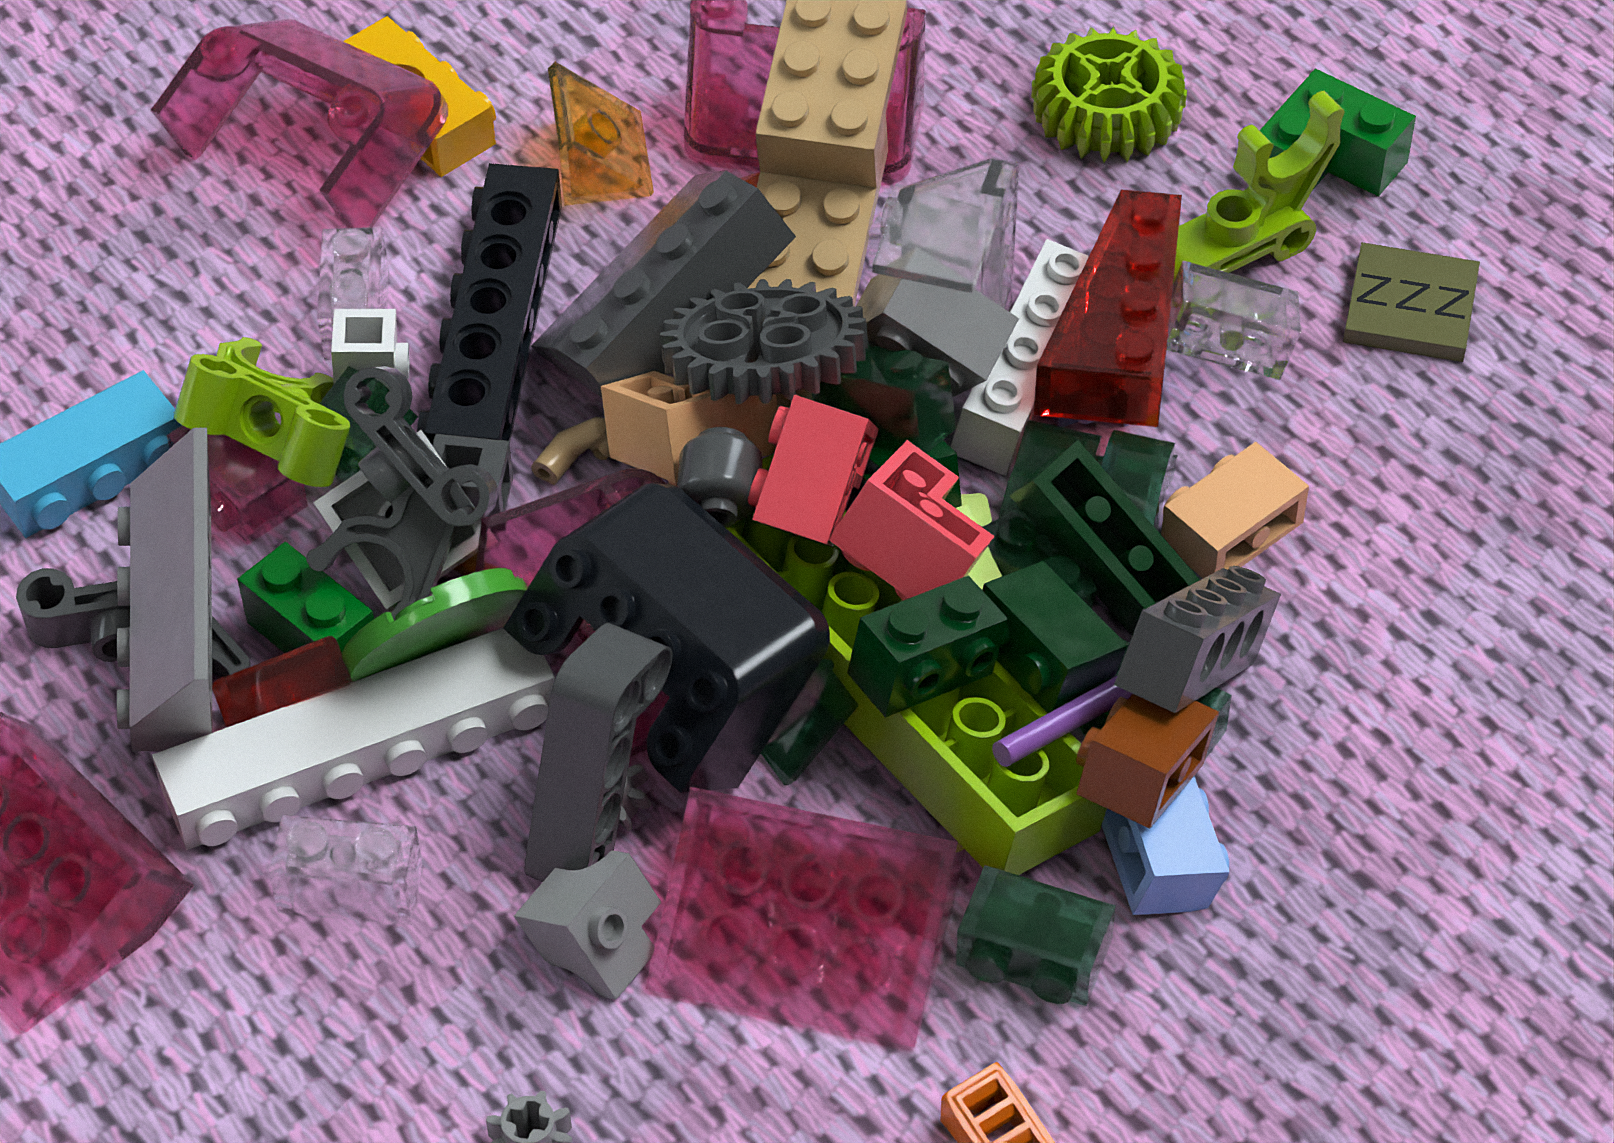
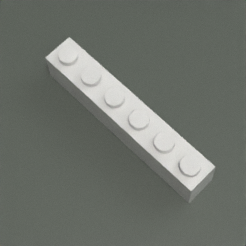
[152,628,555,850]

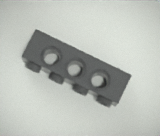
[1114,566,1281,713]

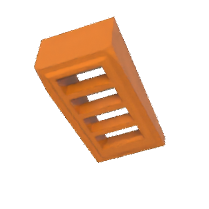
[940,1062,1055,1143]

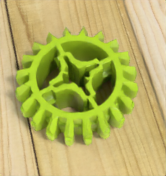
[1031,25,1187,163]

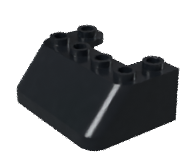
[503,483,830,793]

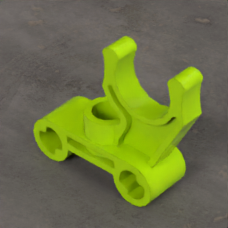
[1142,91,1345,308]
[174,337,351,487]

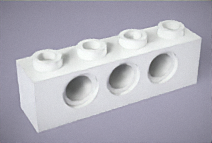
[951,239,1102,476]

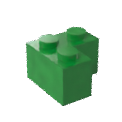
[1260,68,1416,197]

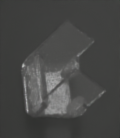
[872,157,1019,444]

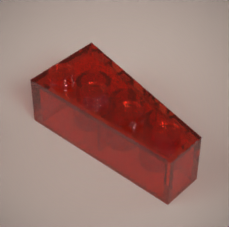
[1034,189,1182,427]

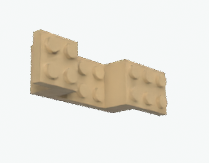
[747,0,907,408]

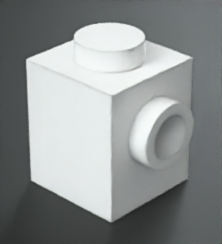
[331,309,410,404]

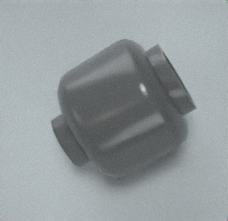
[677,427,763,528]

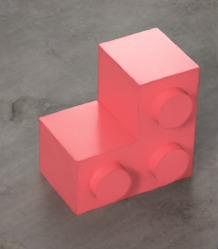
[748,395,879,547]
[828,440,995,601]

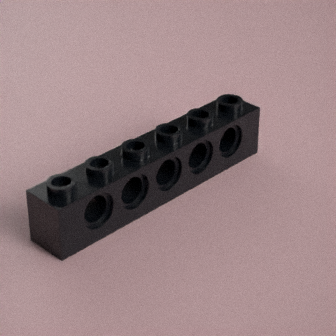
[417,163,562,445]

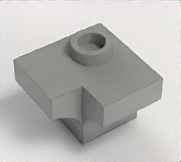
[514,850,661,1000]

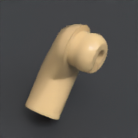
[531,417,610,485]

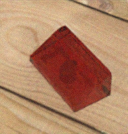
[212,636,353,727]

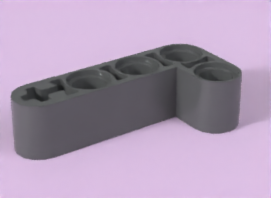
[524,622,673,882]

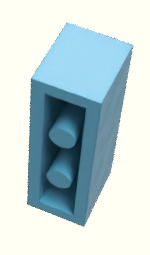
[0,370,185,538]

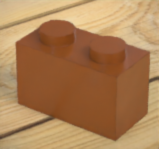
[1076,694,1219,829]

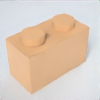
[1161,442,1309,578]

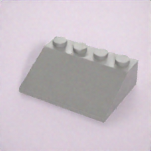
[117,428,213,752]

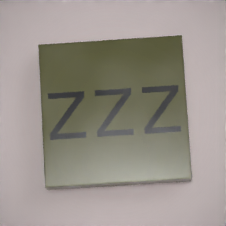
[1343,242,1480,362]

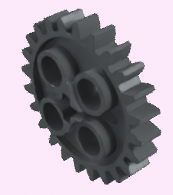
[660,279,868,404]

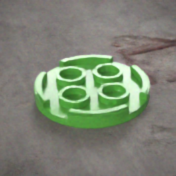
[342,568,528,682]

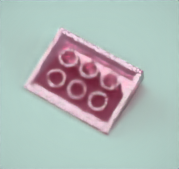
[0,712,194,1032]
[646,787,965,1047]

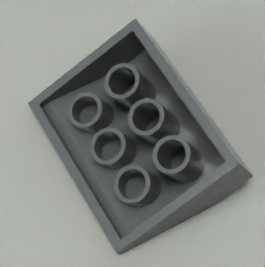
[531,170,796,398]

